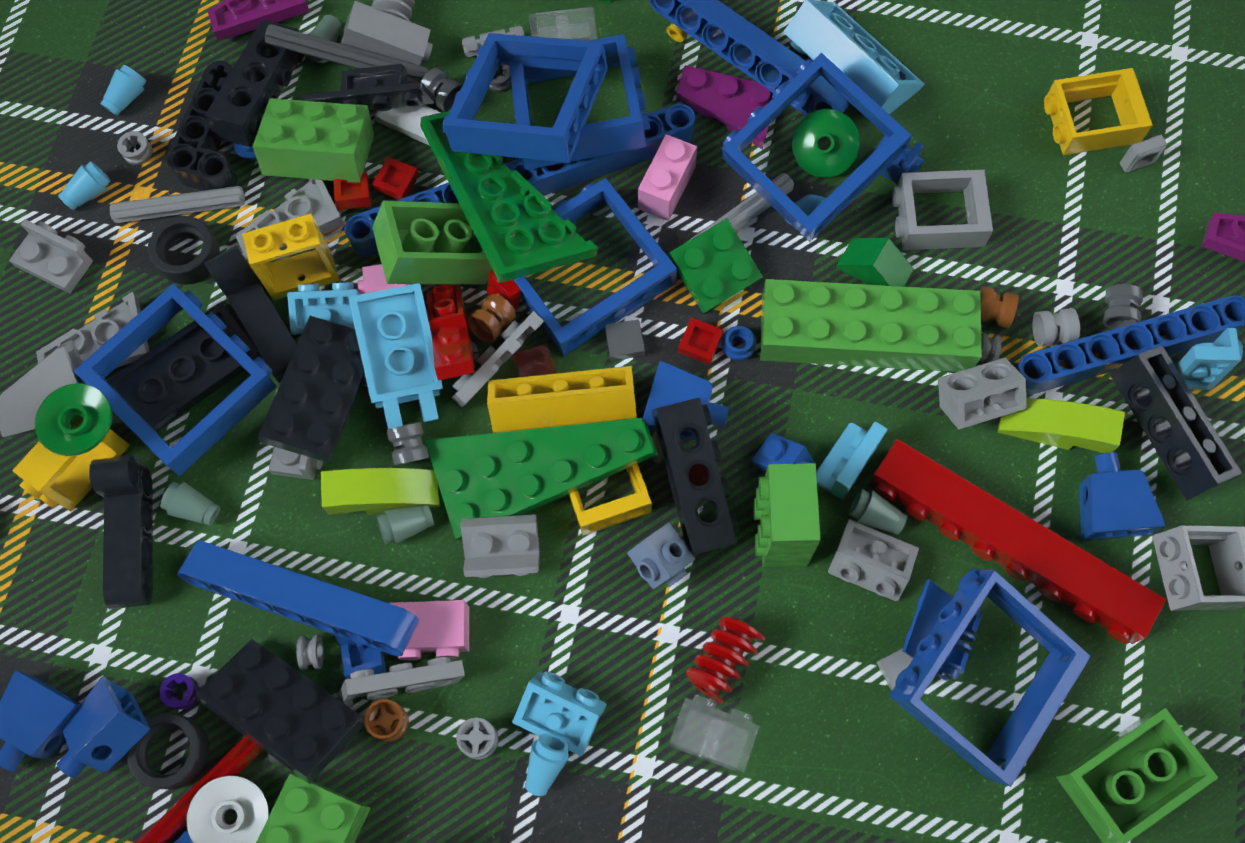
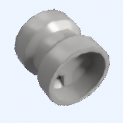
[1032,308,1080,346]

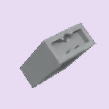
[892,170,993,250]
[1152,525,1245,611]

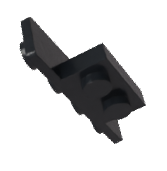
[301,64,434,111]

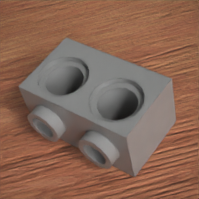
[938,358,1027,429]

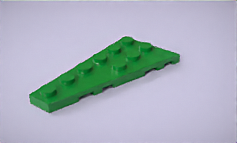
[420,111,598,283]
[425,418,658,541]

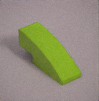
[997,398,1125,453]
[321,468,440,515]

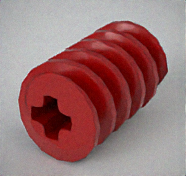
[686,617,766,704]

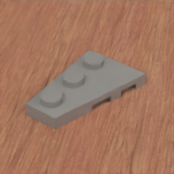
[235,179,344,268]
[36,292,149,368]
[451,311,544,408]
[338,657,465,707]

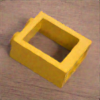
[1044,68,1153,155]
[242,213,340,300]
[12,419,130,511]
[569,464,652,536]

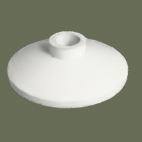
[187,776,269,843]

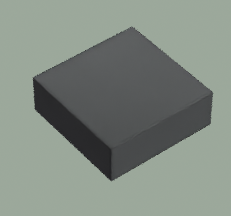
[605,319,645,361]

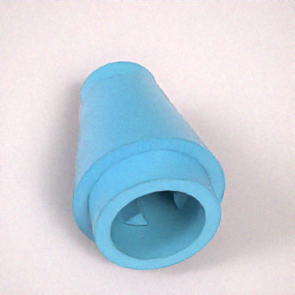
[100,65,146,116]
[58,161,111,210]
[525,733,569,796]

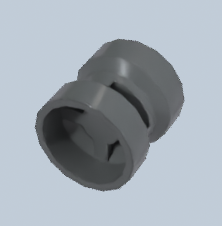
[421,67,463,112]
[1103,284,1143,329]
[386,422,429,465]

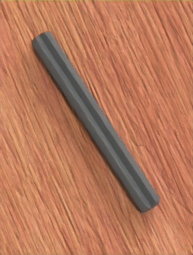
[265,24,428,83]

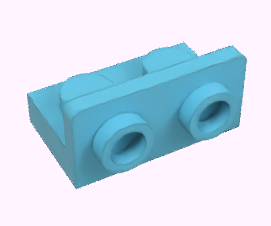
[287,282,359,335]
[1175,328,1243,390]
[816,422,888,500]
[512,672,607,757]

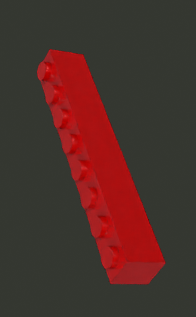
[869,439,1167,644]

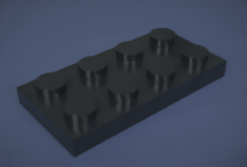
[107,302,262,432]
[258,315,365,463]
[195,639,364,784]

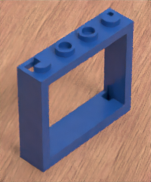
[443,33,608,163]
[509,34,650,170]
[722,52,911,242]
[513,178,677,357]
[74,284,277,476]
[889,569,1091,787]

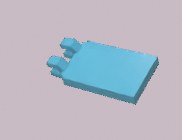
[348,283,443,429]

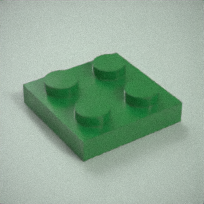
[667,218,763,314]

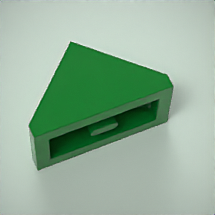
[836,238,914,287]

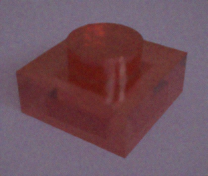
[513,344,556,377]

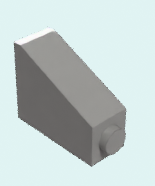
[339,1,433,66]
[0,340,86,437]

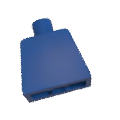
[643,361,730,441]
[1079,452,1165,541]
[0,670,81,772]
[57,676,150,778]

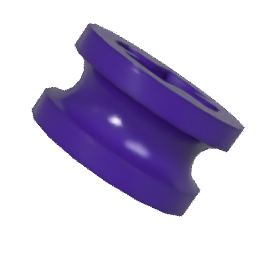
[159,673,200,710]

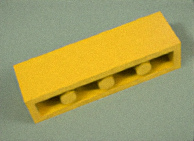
[487,366,637,433]

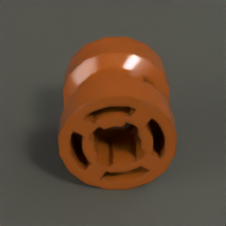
[980,286,1019,329]
[467,294,516,343]
[364,699,409,742]

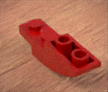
[426,284,475,381]

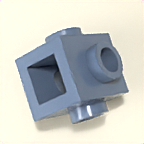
[627,523,695,589]

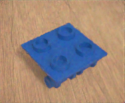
[902,580,982,681]

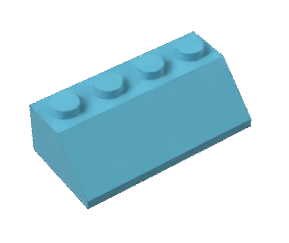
[783,0,925,114]

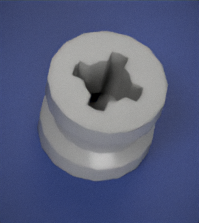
[456,717,499,760]

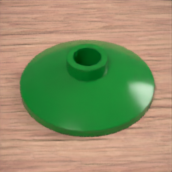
[792,109,860,178]
[35,383,112,456]

